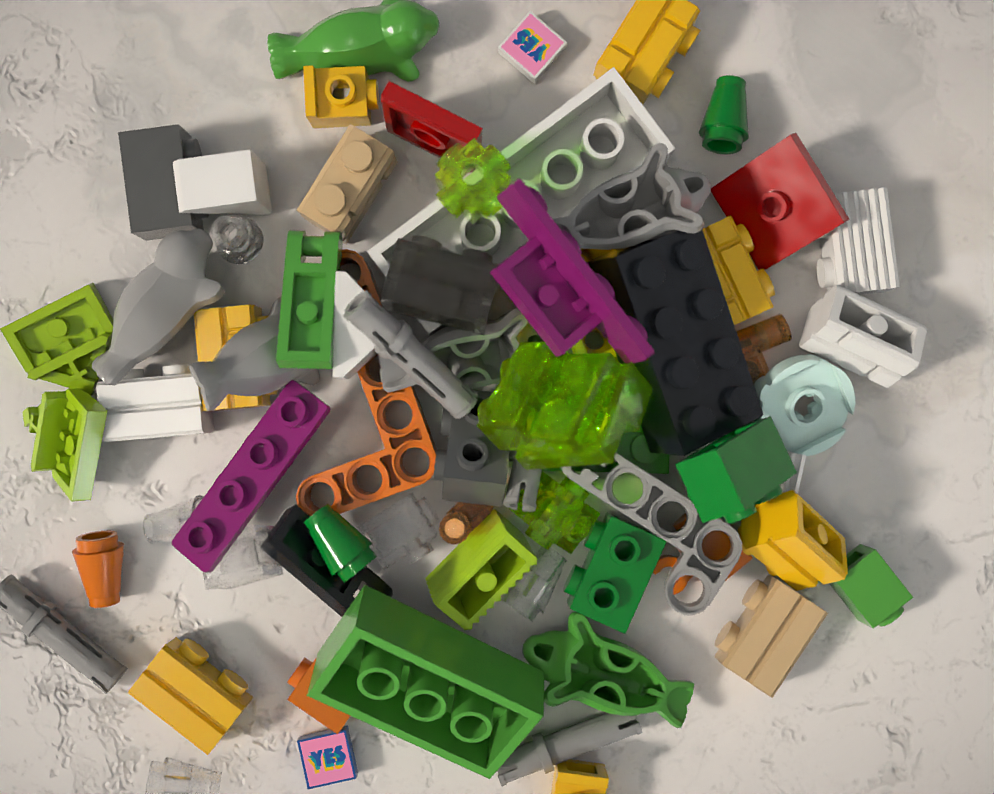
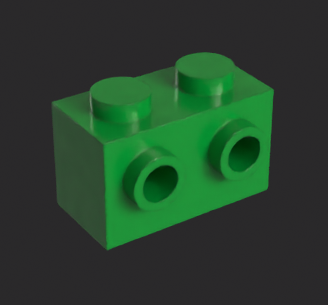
[675,416,797,524]
[563,512,666,634]

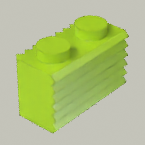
[425,509,537,630]

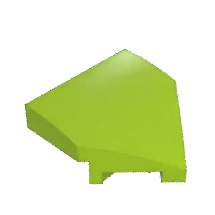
[0,283,113,396]
[22,388,107,502]

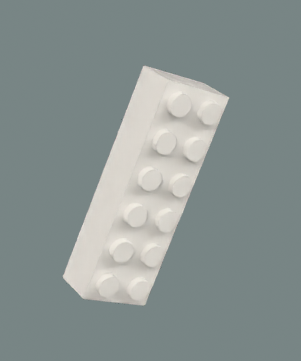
[367,67,676,335]

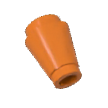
[72,530,124,608]

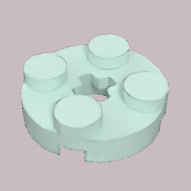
[754,354,856,456]

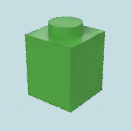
[829,544,913,629]

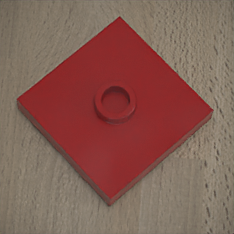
[380,81,483,173]
[710,133,849,270]

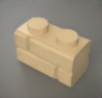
[297,124,397,245]
[714,574,828,698]

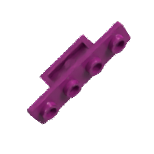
[490,178,654,365]
[171,380,331,573]

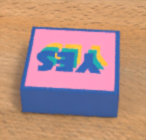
[297,725,358,789]

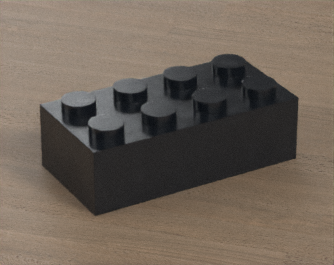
[586,229,764,456]

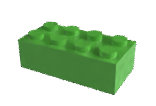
[307,585,544,779]

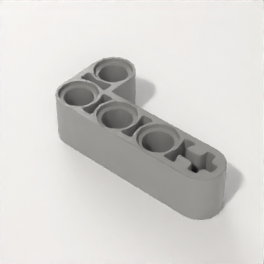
[560,436,742,615]

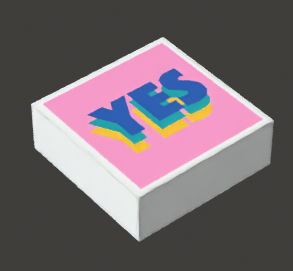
[498,11,567,84]

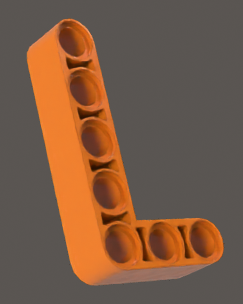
[296,249,437,516]

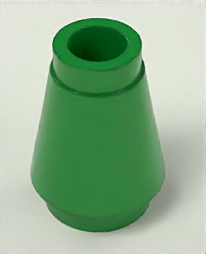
[699,75,749,154]
[304,504,377,583]

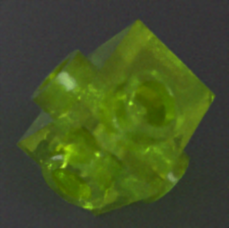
[435,138,511,225]
[508,471,600,554]

